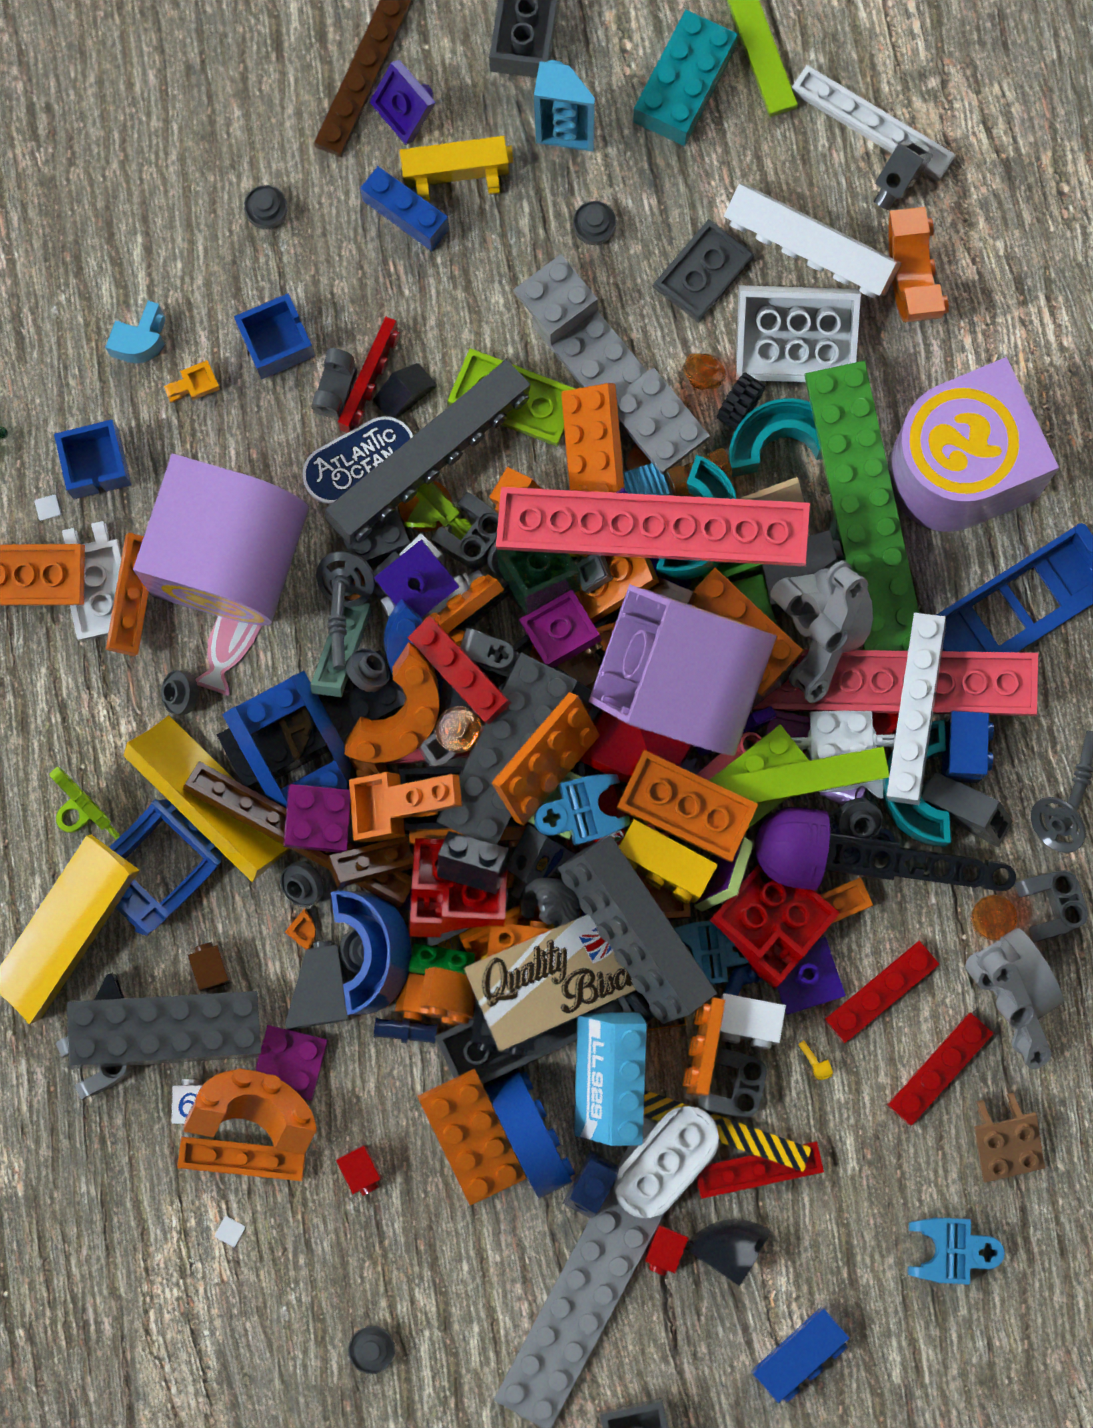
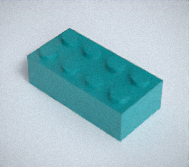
[633,9,738,147]

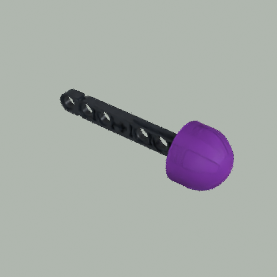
[755,807,1016,891]

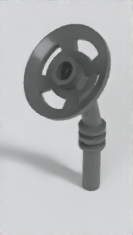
[316,550,375,670]
[1031,731,1093,853]

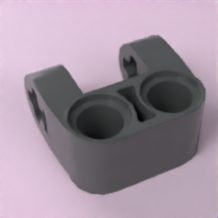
[311,348,357,420]
[430,492,499,569]
[460,628,519,678]
[1015,870,1088,943]
[697,1047,767,1117]

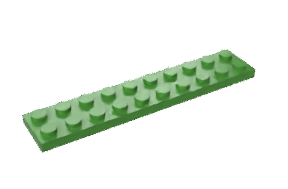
[804,360,919,651]

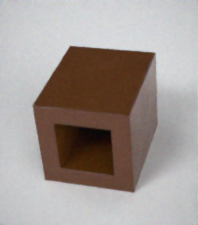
[188,942,233,992]

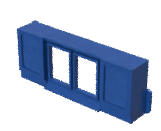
[936,523,1093,652]

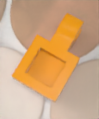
[164,360,220,403]

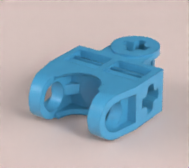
[534,774,631,846]
[674,921,749,985]
[908,1217,1004,1284]

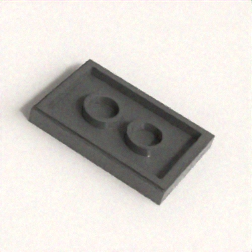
[653,219,754,323]

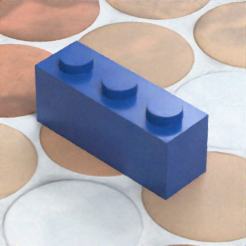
[360,166,450,251]
[751,1307,849,1403]

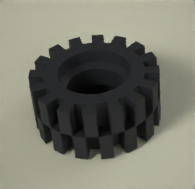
[717,372,766,430]

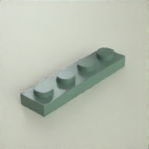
[310,603,371,697]

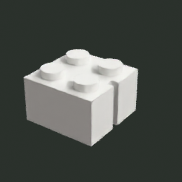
[719,993,786,1050]

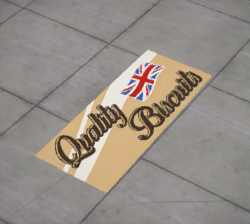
[464,915,636,1051]

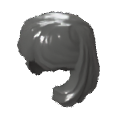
[520,878,580,928]

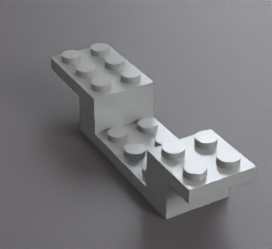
[514,254,710,475]

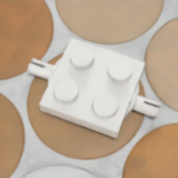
[792,711,895,760]

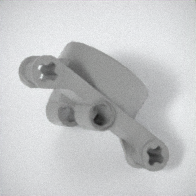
[770,561,873,703]
[965,928,1064,1069]

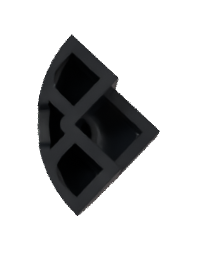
[685,1219,771,1287]

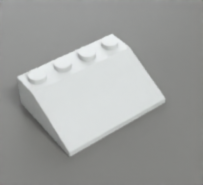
[736,285,861,382]

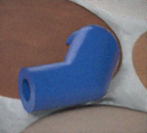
[722,963,763,996]

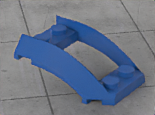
[222,671,351,808]
[109,799,223,936]

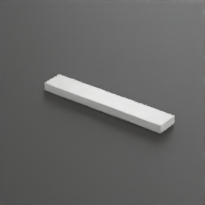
[792,65,956,182]

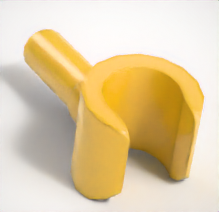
[798,1040,833,1080]

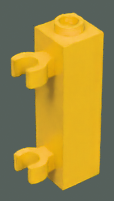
[399,136,514,202]

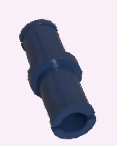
[373,1017,437,1044]

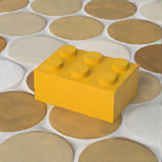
[619,819,718,905]

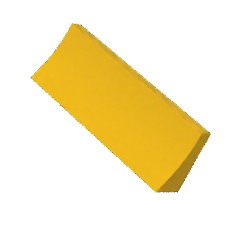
[123,715,290,882]
[0,834,140,1025]

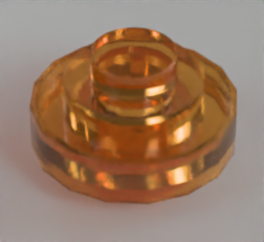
[683,353,727,390]
[435,706,481,753]
[971,895,1017,941]

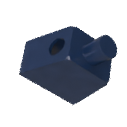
[562,1151,618,1218]

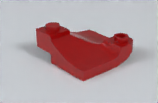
[579,710,694,784]
[409,838,507,938]
[710,864,840,989]

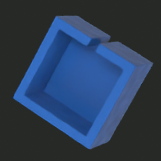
[234,293,315,380]
[54,419,132,499]
[941,711,994,783]

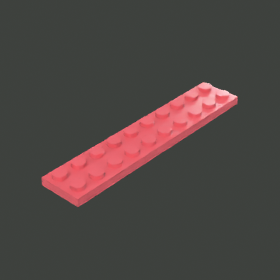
[496,487,810,567]
[751,649,1038,716]

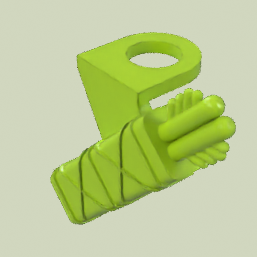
[403,482,473,540]
[49,767,121,840]

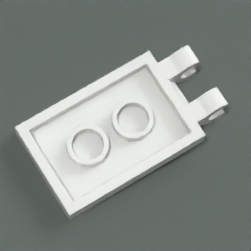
[62,521,122,641]

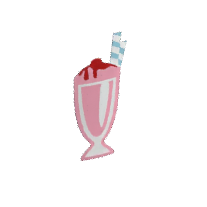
[195,616,262,696]

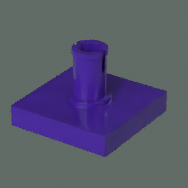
[370,59,436,145]
[374,539,460,618]
[777,937,846,1015]

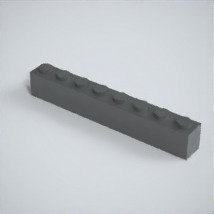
[325,359,531,545]

